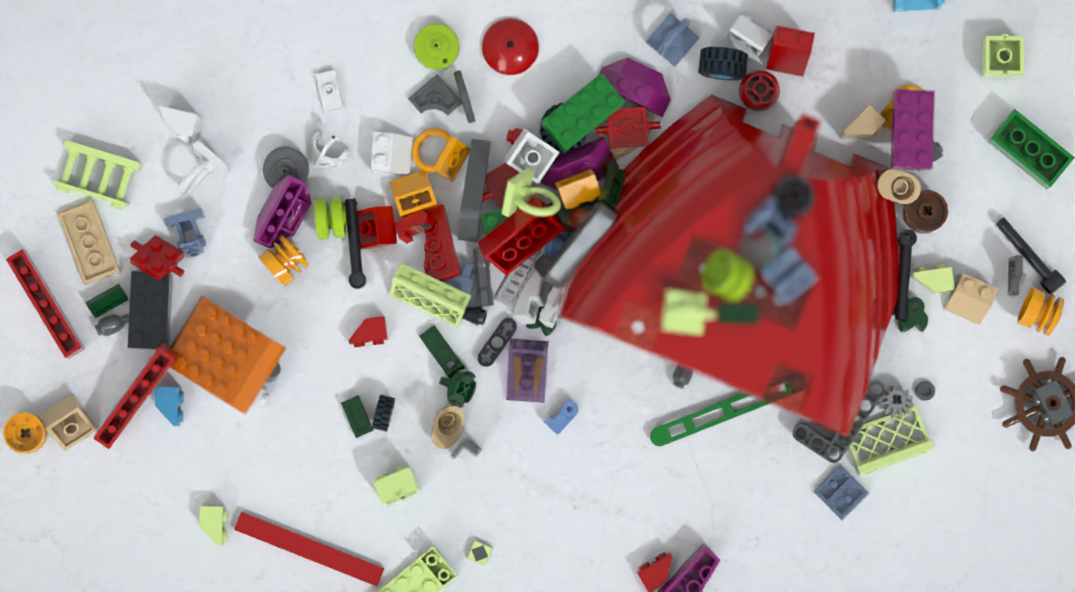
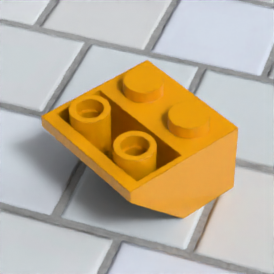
[555,169,601,209]
[389,170,438,218]

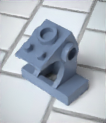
[743,197,798,252]
[164,208,206,258]

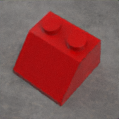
[357,206,397,250]

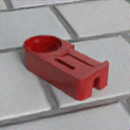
[651,272,677,313]

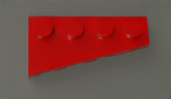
[424,204,461,282]

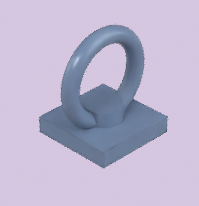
[646,13,700,67]

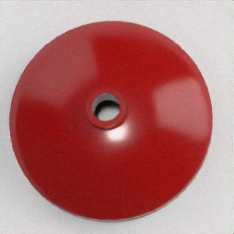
[482,18,539,76]

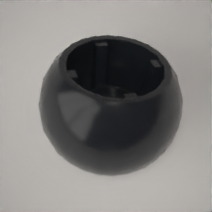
[771,175,815,219]

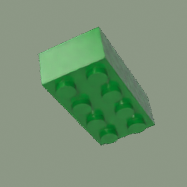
[540,73,626,153]
[987,109,1075,189]

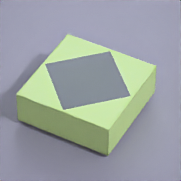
[467,541,492,566]

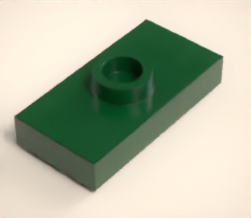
[85,284,129,318]
[718,303,759,325]
[341,395,374,438]

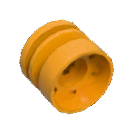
[258,235,309,287]
[1017,286,1064,336]
[3,413,47,454]

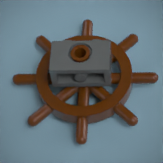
[1000,357,1075,452]

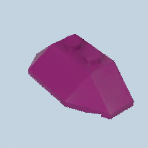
[599,57,671,118]
[540,136,611,190]
[253,175,312,249]

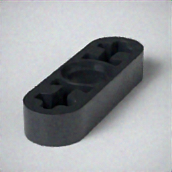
[478,318,517,367]

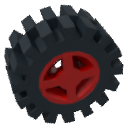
[372,394,395,432]

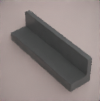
[451,438,482,459]

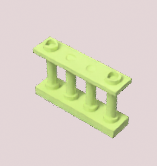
[52,140,142,210]

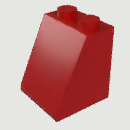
[766,25,815,77]

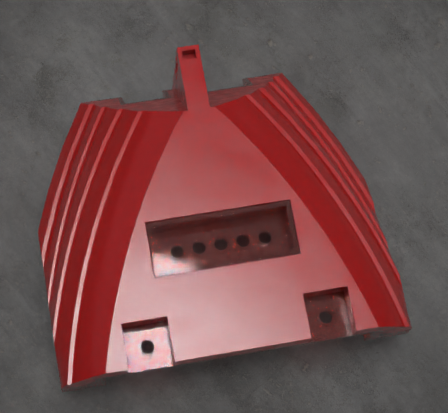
[557,94,899,437]

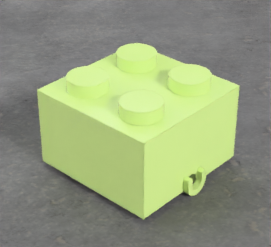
[982,34,1024,78]
[374,465,421,506]

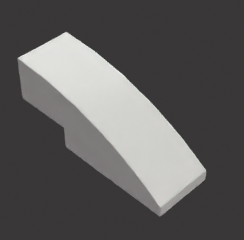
[513,271,551,324]

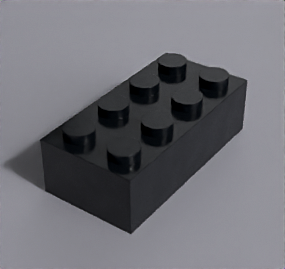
[127,271,173,350]

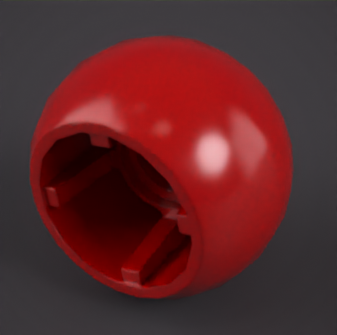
[739,70,780,111]

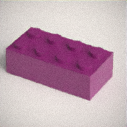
[890,89,935,171]

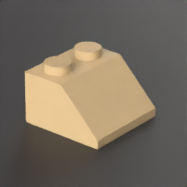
[839,105,886,139]
[944,273,998,325]
[40,394,97,451]

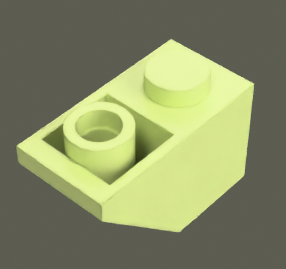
[911,264,955,293]
[199,506,228,546]

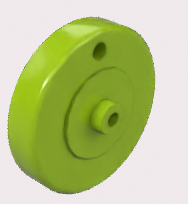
[414,23,460,70]

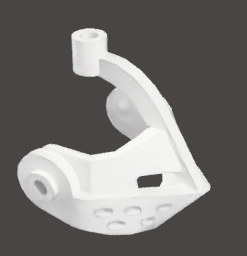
[311,129,351,169]

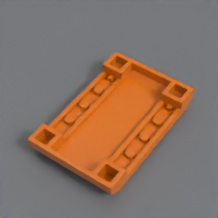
[170,295,286,415]

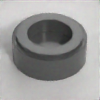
[915,381,935,401]

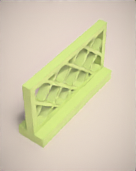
[389,263,471,327]
[845,406,933,476]

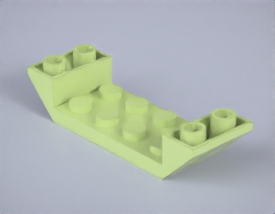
[378,546,458,592]

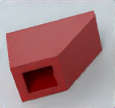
[349,316,388,348]
[637,552,672,592]

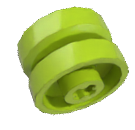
[314,196,347,240]
[702,250,754,301]

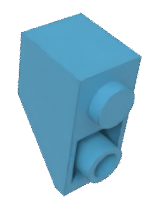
[155,387,184,426]

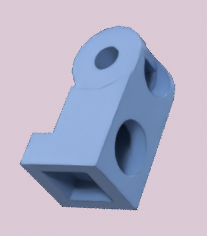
[544,401,578,435]

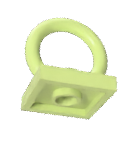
[502,167,561,217]
[661,290,717,335]

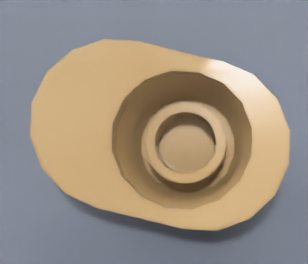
[878,169,921,204]
[431,405,466,449]

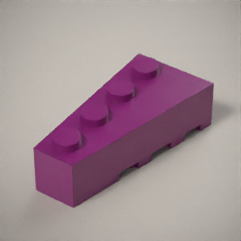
[658,544,720,592]

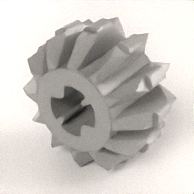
[880,386,913,419]

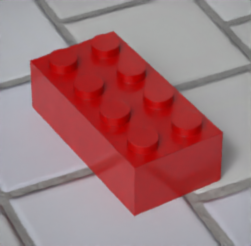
[478,196,565,276]

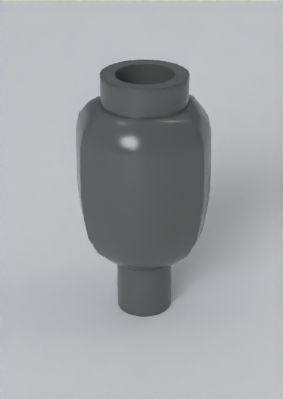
[95,314,129,336]
[672,365,693,389]

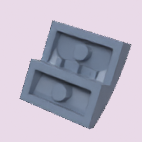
[759,246,818,304]
[814,465,869,521]

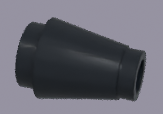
[462,306,487,326]

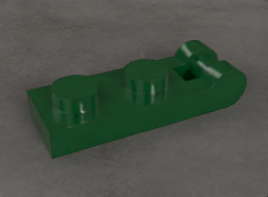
[599,161,626,211]
[419,325,466,380]

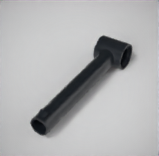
[343,198,367,289]
[996,217,1066,295]
[893,229,917,321]

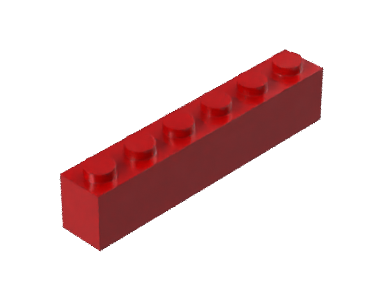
[6,249,85,359]
[93,342,178,449]

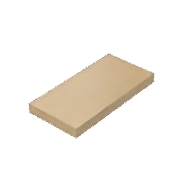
[57,200,121,285]

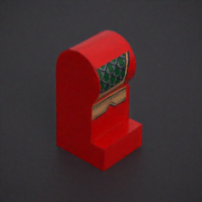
[394,210,434,244]

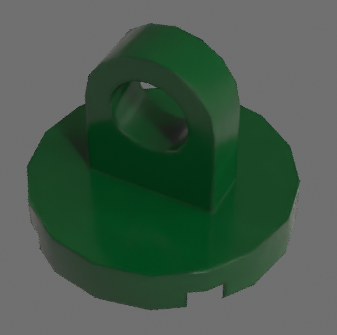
[438,369,476,408]

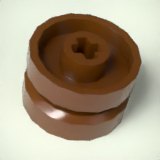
[902,190,948,234]

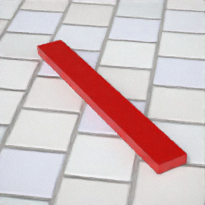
[234,512,385,587]

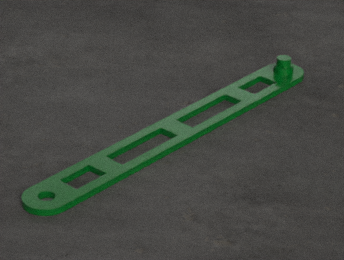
[650,374,806,446]

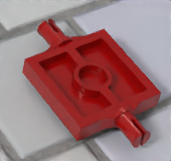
[595,107,661,149]
[482,163,520,209]
[129,235,185,281]

